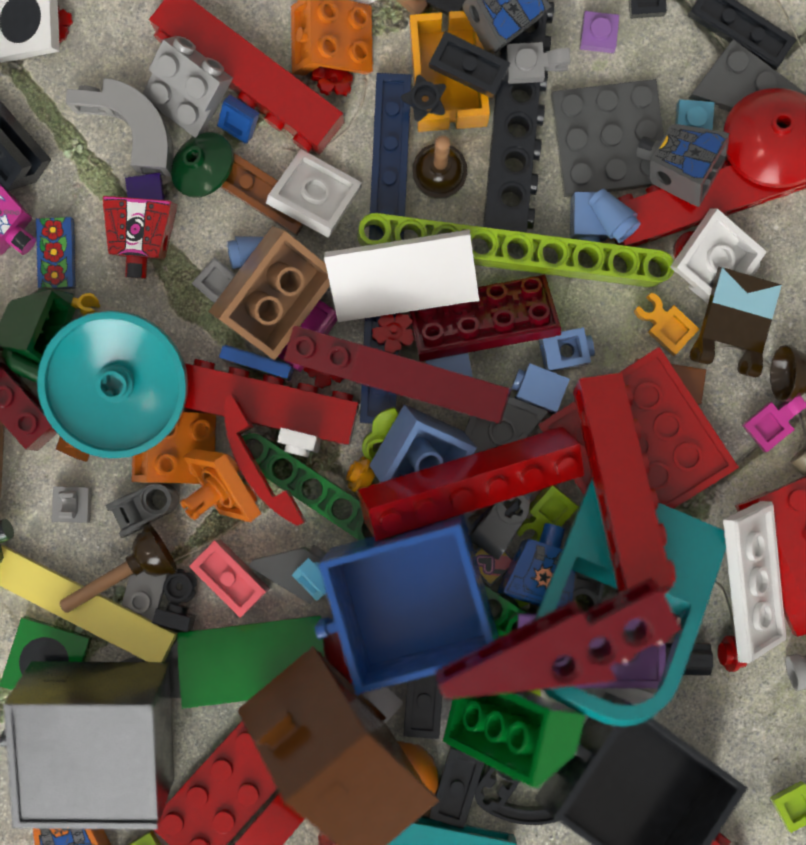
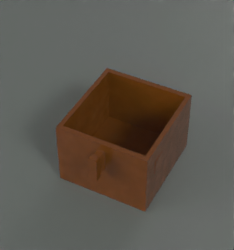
[237,646,439,845]

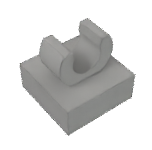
[52,486,92,523]

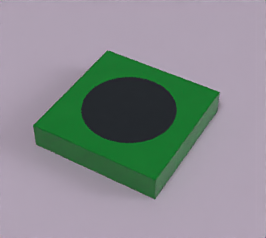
[0,616,92,690]

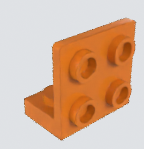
[291,0,373,76]
[131,412,216,484]

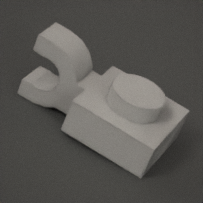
[506,42,570,84]

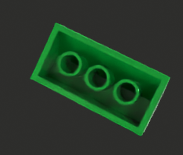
[442,691,585,788]

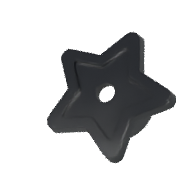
[401,75,446,122]

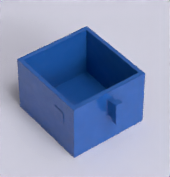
[315,514,499,695]

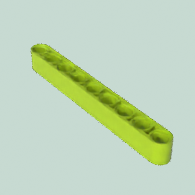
[357,213,674,288]

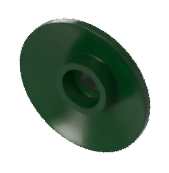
[171,132,234,198]

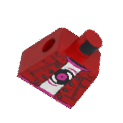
[103,196,177,279]

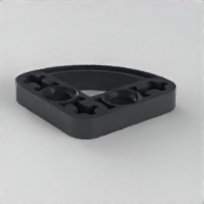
[474,765,558,825]

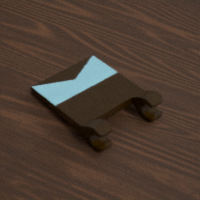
[689,267,782,378]

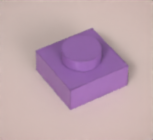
[579,11,620,54]

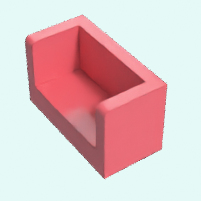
[189,539,270,618]

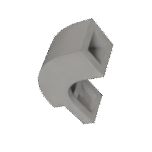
[65,78,174,176]

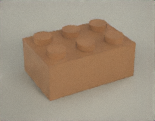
[208,226,330,360]

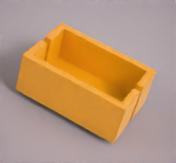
[409,11,490,132]

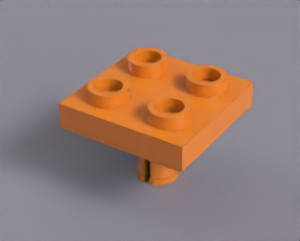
[181,448,262,522]

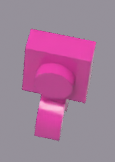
[742,396,806,452]

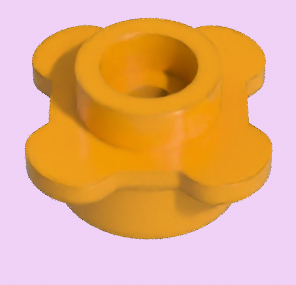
[346,456,375,492]

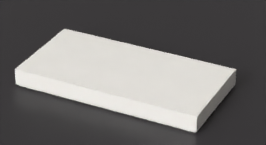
[324,230,480,322]
[723,501,787,663]

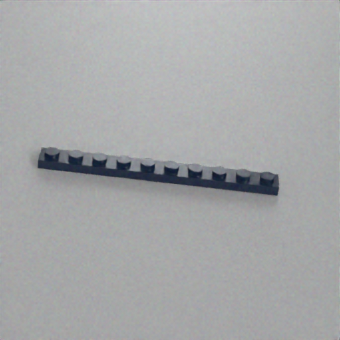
[360,73,412,424]

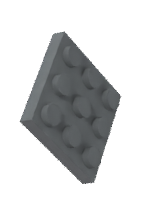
[551,79,664,197]

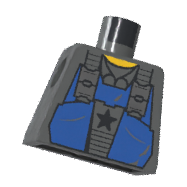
[462,0,551,54]
[636,124,729,207]

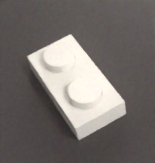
[277,428,321,458]

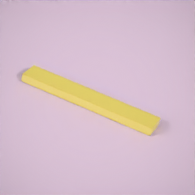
[0,543,178,662]

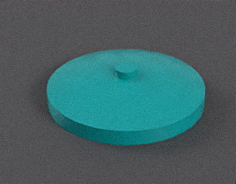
[37,311,188,458]

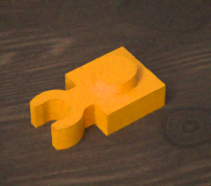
[634,293,700,356]

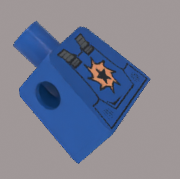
[497,523,575,609]

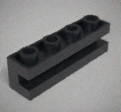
[0,101,51,192]

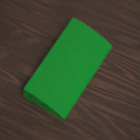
[178,615,326,709]

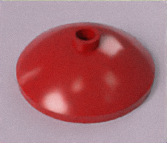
[723,88,806,188]

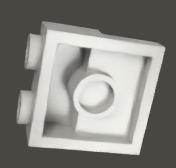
[670,209,767,304]

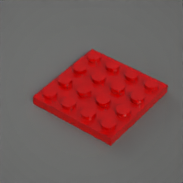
[538,347,739,509]

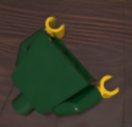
[0,287,101,383]

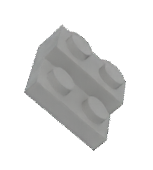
[142,36,233,138]

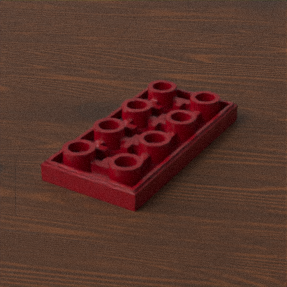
[409,274,561,362]

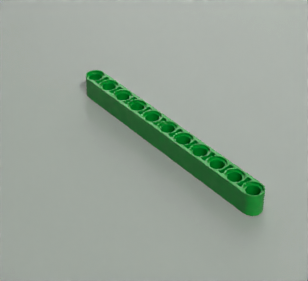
[242,433,527,636]

